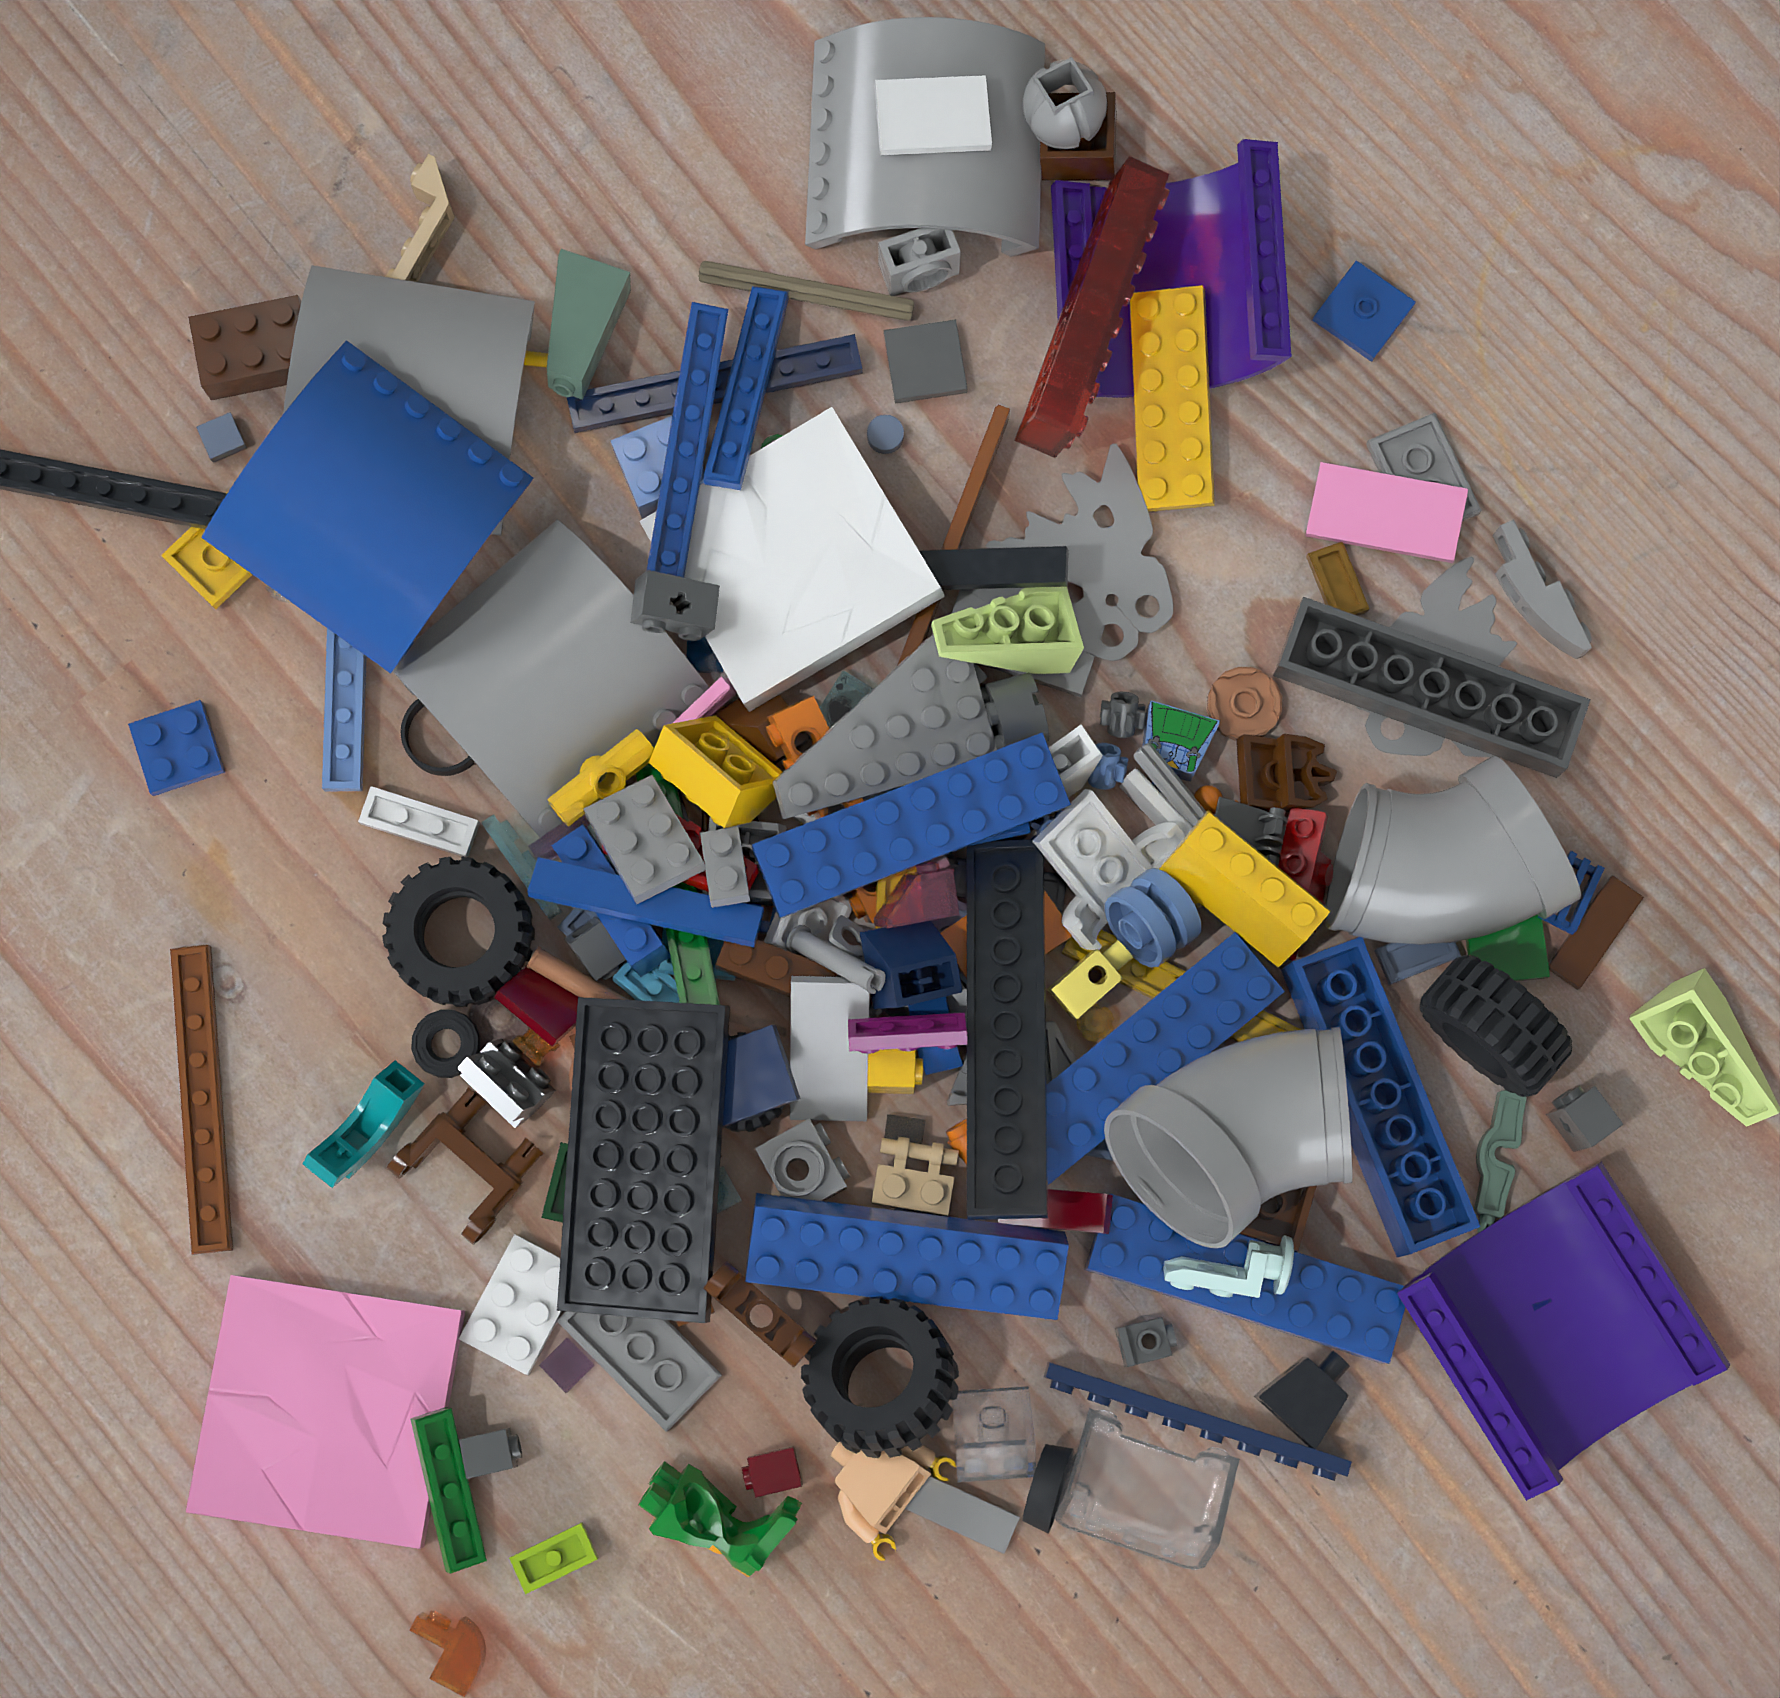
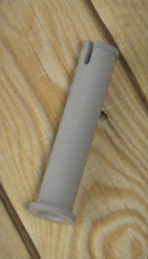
[786,925,885,994]

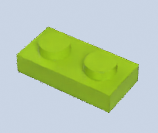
[509,1522,599,1595]

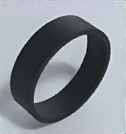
[401,699,475,776]

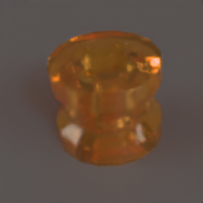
[512,1027,560,1067]

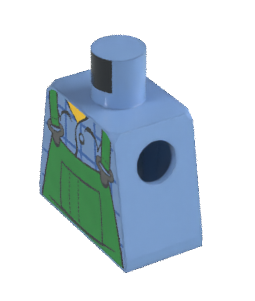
[1140,700,1220,795]

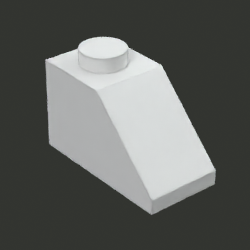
[1049,725,1103,798]

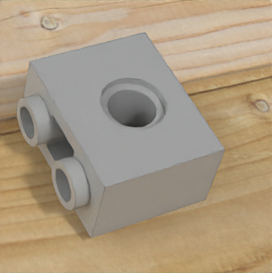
[878,228,961,296]
[755,1118,850,1201]

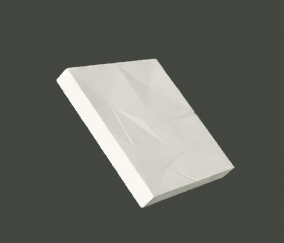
[639,407,945,712]

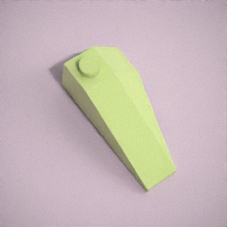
[931,587,1084,674]
[1629,968,1780,1127]

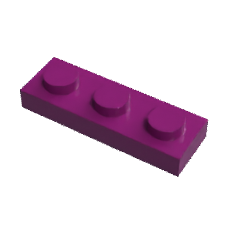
[848,1013,967,1054]

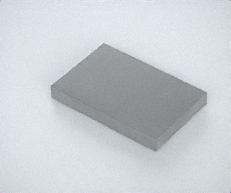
[1366,413,1482,521]

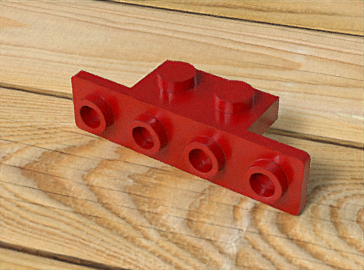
[1258,808,1333,961]

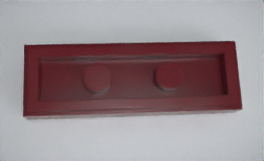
[998,1189,1113,1234]

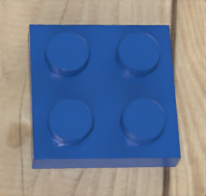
[128,700,225,796]

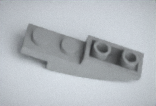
[1493,520,1592,659]

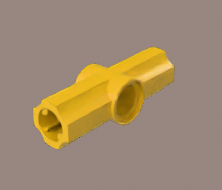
[547,729,654,827]

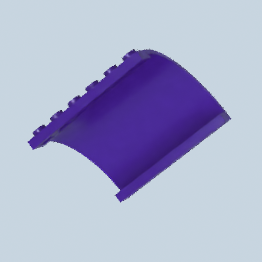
[1051,139,1292,398]
[1397,1161,1730,1501]

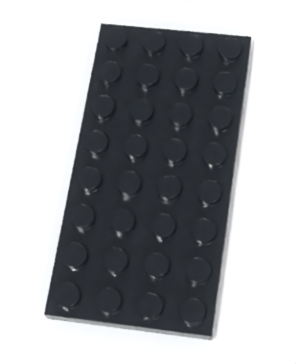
[557,997,730,1323]

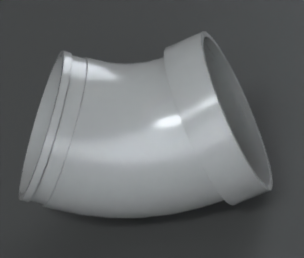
[1325,756,1581,945]
[1104,1027,1352,1248]

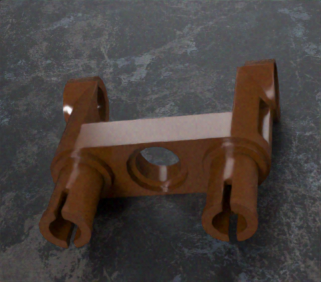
[387,1087,544,1245]
[703,1261,817,1368]

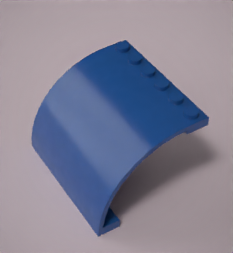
[201,340,534,673]

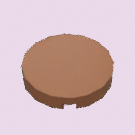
[1207,667,1282,741]

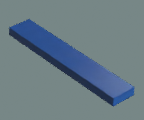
[703,286,789,491]
[527,857,764,947]

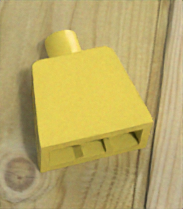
[1047,940,1133,1019]

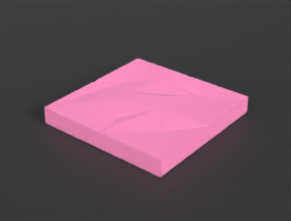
[186,1275,465,1549]

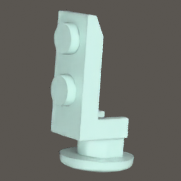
[1163,1235,1294,1298]

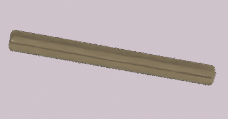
[698,261,914,321]

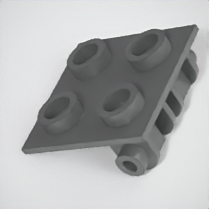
[1215,797,1288,866]

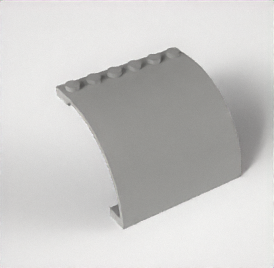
[805,17,1045,257]
[283,265,535,536]
[393,519,709,843]

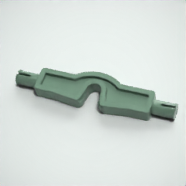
[1474,1090,1527,1233]

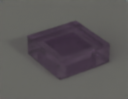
[539,1337,595,1393]

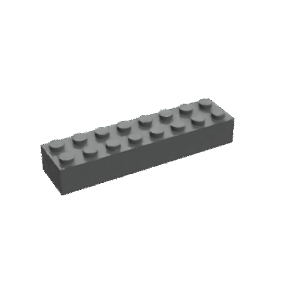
[1273,597,1591,778]

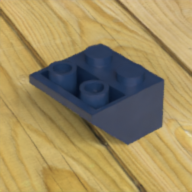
[859,918,963,1009]

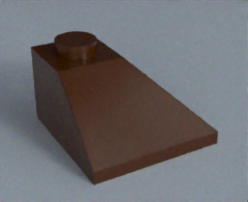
[712,695,810,765]

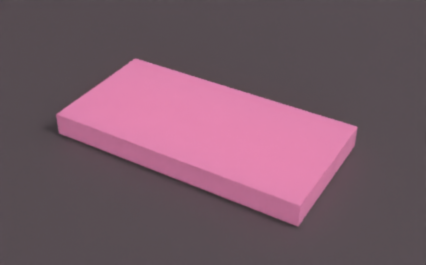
[1306,462,1468,563]

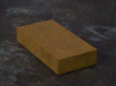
[1306,542,1370,616]

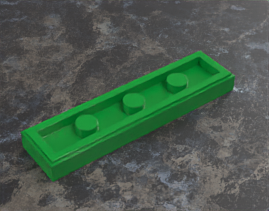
[410,1407,487,1574]

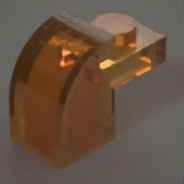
[409,1610,486,1697]

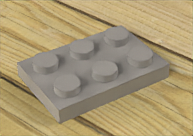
[584,775,705,905]

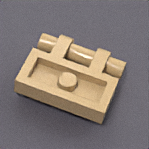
[872,1136,959,1216]

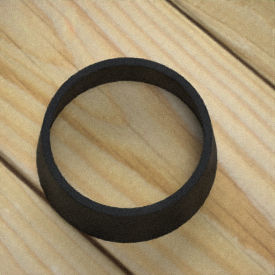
[1022,1444,1074,1534]

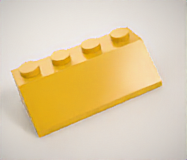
[1159,810,1330,967]

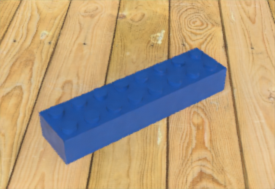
[751,733,1071,919]
[1047,932,1285,1185]
[1281,937,1481,1258]
[745,1193,1069,1320]
[1084,1193,1405,1364]

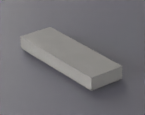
[905,1476,1020,1554]

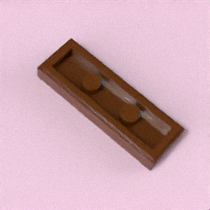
[1548,875,1644,990]

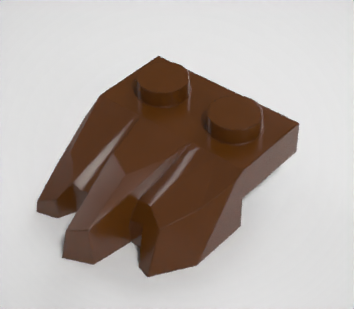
[1236,733,1337,813]

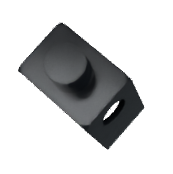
[1254,1351,1350,1449]

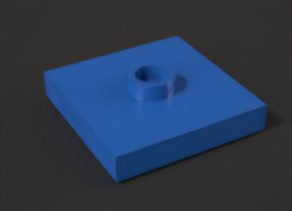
[1312,260,1416,362]

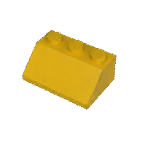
[649,715,783,828]

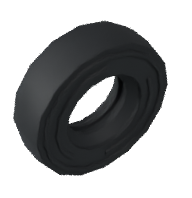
[411,1009,481,1078]

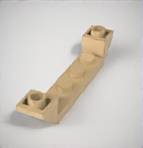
[385,154,455,282]

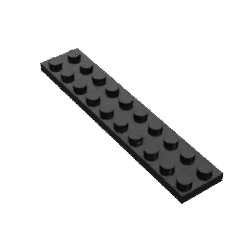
[967,839,1048,1220]

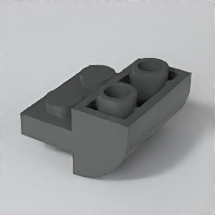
[458,1038,556,1128]

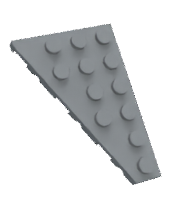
[773,634,997,819]

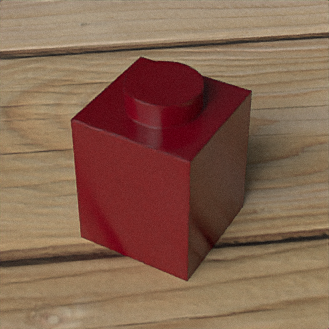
[742,1446,803,1498]

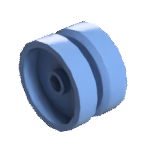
[1104,868,1201,968]

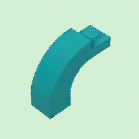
[302,1060,425,1188]

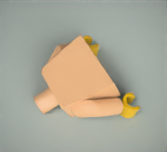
[831,1442,956,1561]

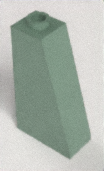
[547,249,631,400]

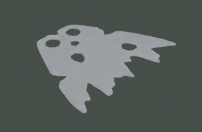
[967,444,1173,661]
[1356,557,1517,757]

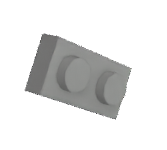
[700,826,750,908]

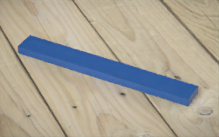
[646,302,729,578]

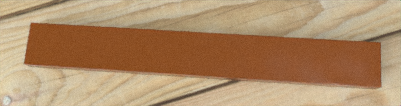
[897,404,1010,666]
[170,945,233,1255]

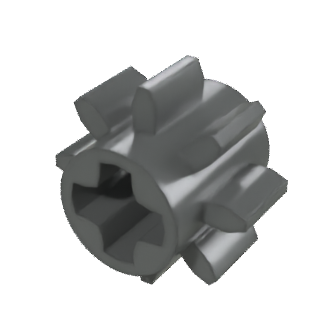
[1100,691,1146,738]

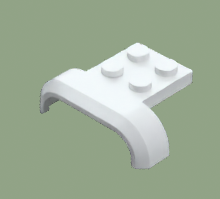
[1033,789,1186,950]

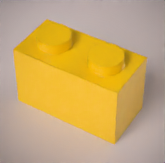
[867,1049,923,1094]

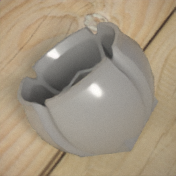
[1022,57,1107,149]

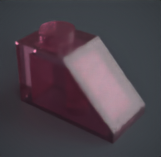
[874,862,959,928]

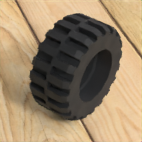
[382,856,535,1007]
[1420,955,1573,1097]
[801,1296,959,1458]

